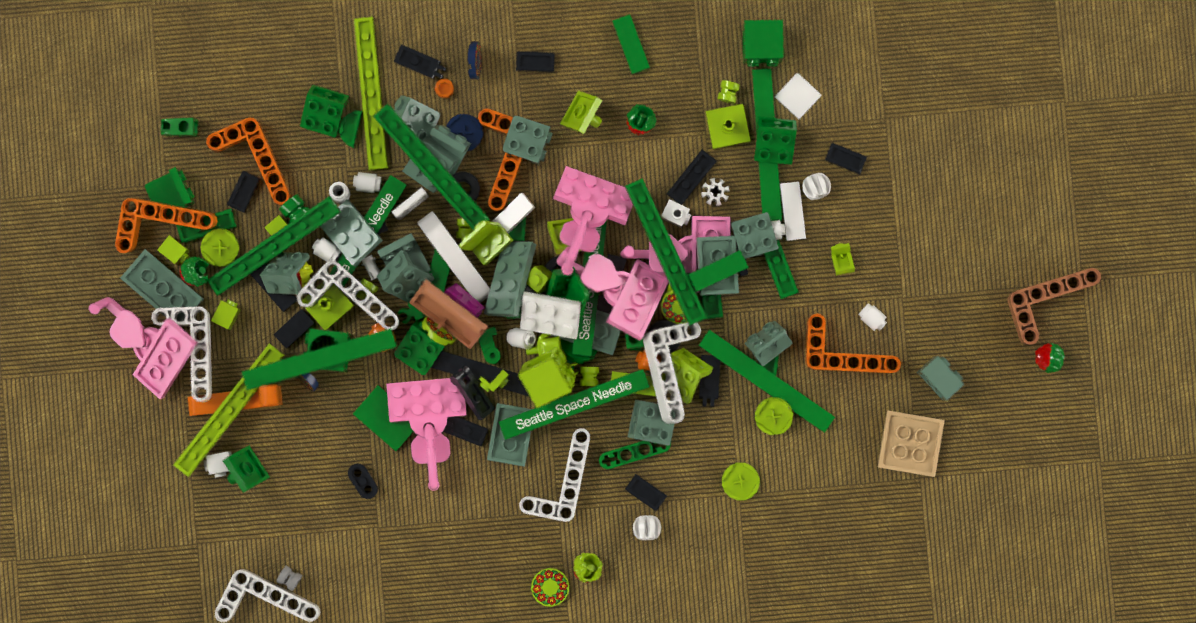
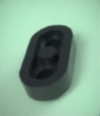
[348,463,378,499]

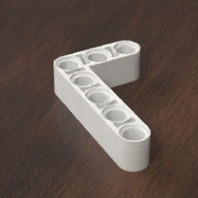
[417,211,490,303]
[297,261,399,330]
[152,307,212,403]
[643,323,701,424]
[519,429,590,521]
[215,569,321,622]

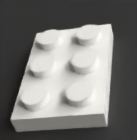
[520,292,581,339]

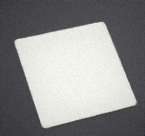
[775,73,821,119]

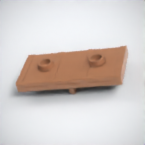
[409,279,488,349]

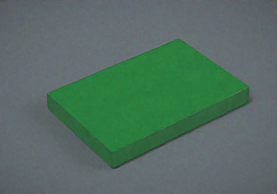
[353,385,414,452]

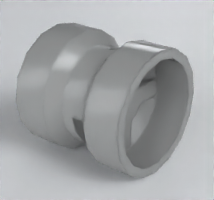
[276,565,303,592]

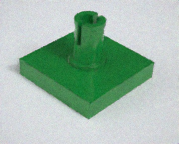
[222,445,270,493]

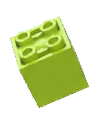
[519,347,576,408]

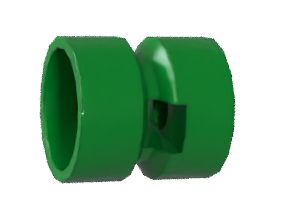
[279,194,310,223]

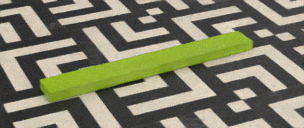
[354,17,388,170]
[173,343,285,477]

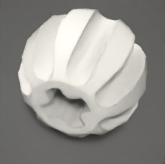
[802,173,831,200]
[701,178,730,206]
[633,515,661,540]

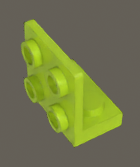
[458,221,513,266]
[661,348,713,404]

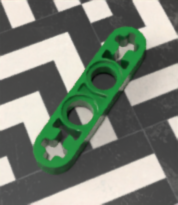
[599,440,671,469]

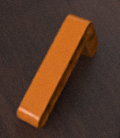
[478,109,523,212]
[206,118,291,206]
[115,198,217,253]
[805,314,901,373]
[187,385,283,416]

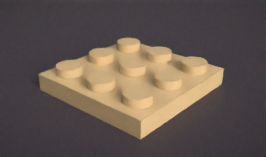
[877,410,944,477]

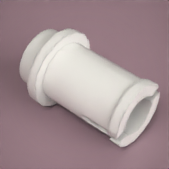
[362,255,380,281]

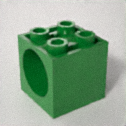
[742,20,784,67]
[303,329,352,372]

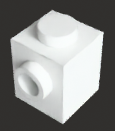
[661,199,691,227]
[204,451,232,478]

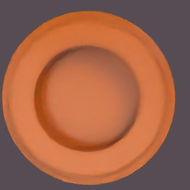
[435,79,454,99]

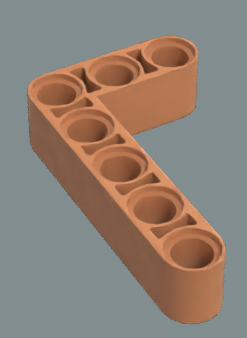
[1008,268,1101,345]

